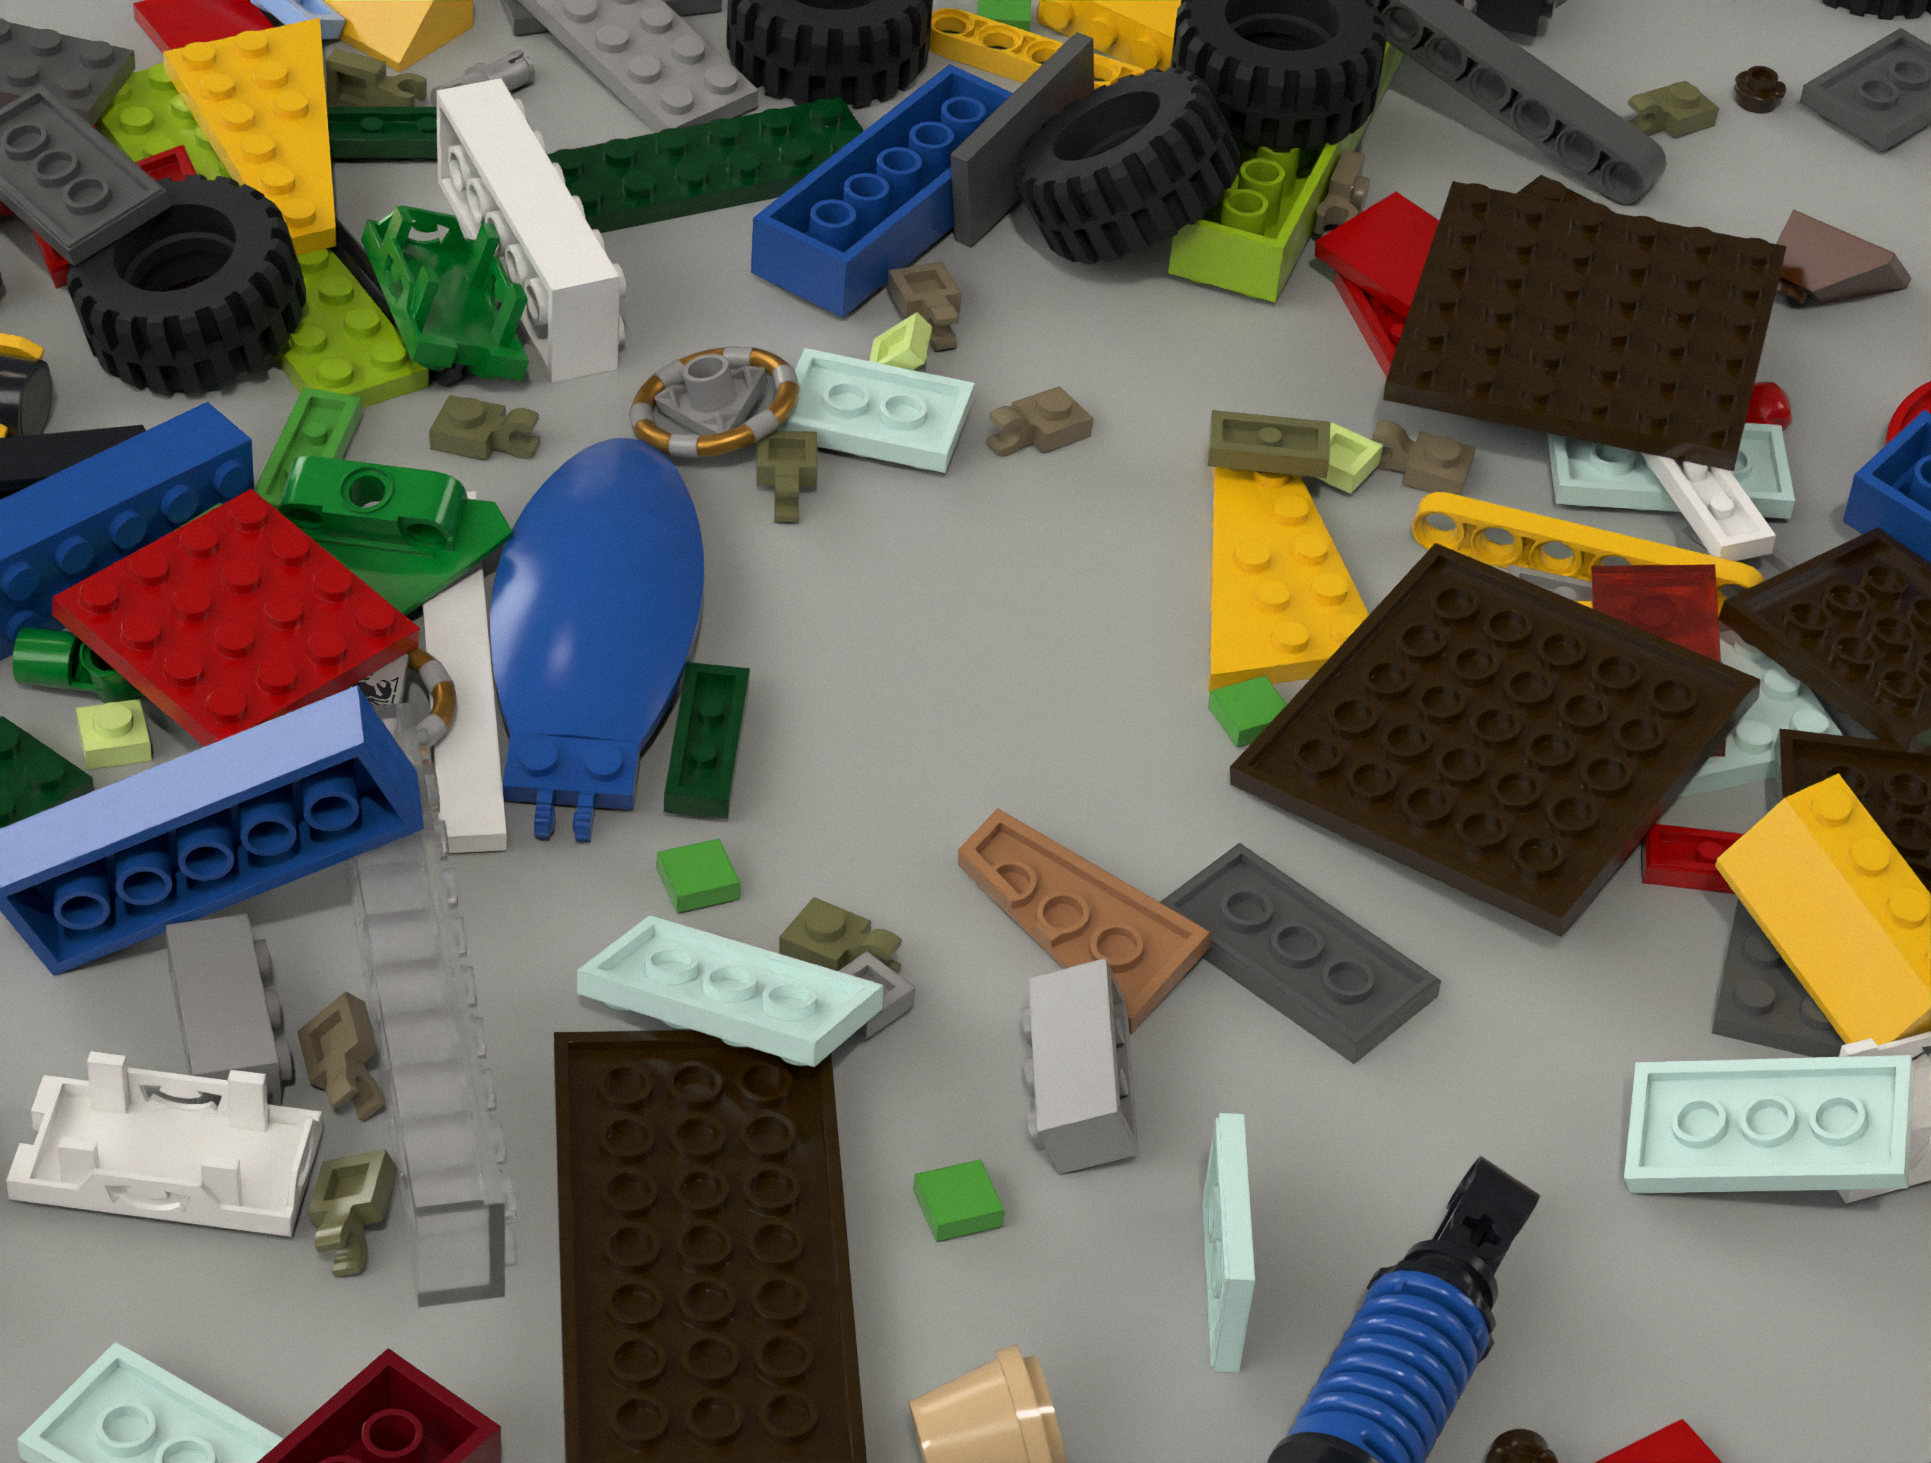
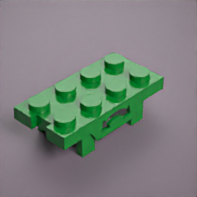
[361,205,530,381]

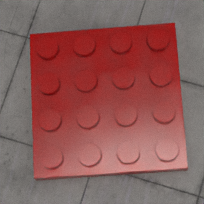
[52,489,420,747]

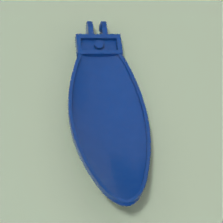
[490,438,704,842]

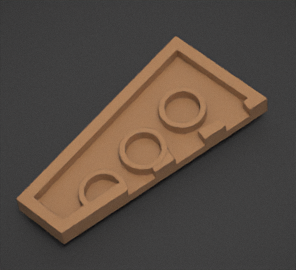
[958,808,1210,1035]

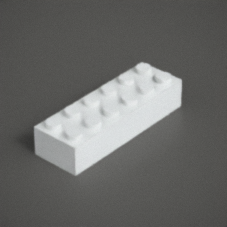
[436,78,626,383]

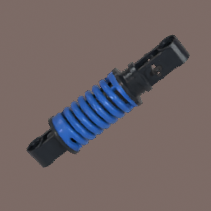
[1267,1156,1541,1463]

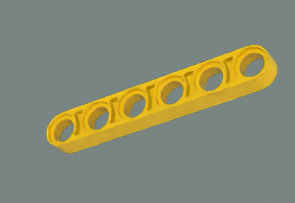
[929,8,1146,89]
[1411,492,1765,620]

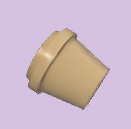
[908,1344,1067,1463]

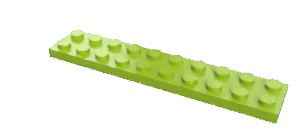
[95,63,429,409]

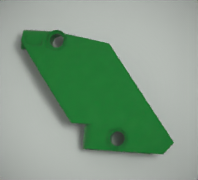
[12,456,514,704]

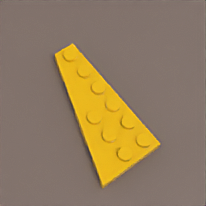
[163,18,336,255]
[1208,467,1369,693]

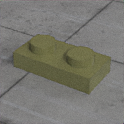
[1207,410,1330,478]

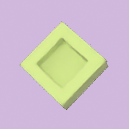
[869,312,932,371]
[1315,422,1383,494]
[76,699,152,770]

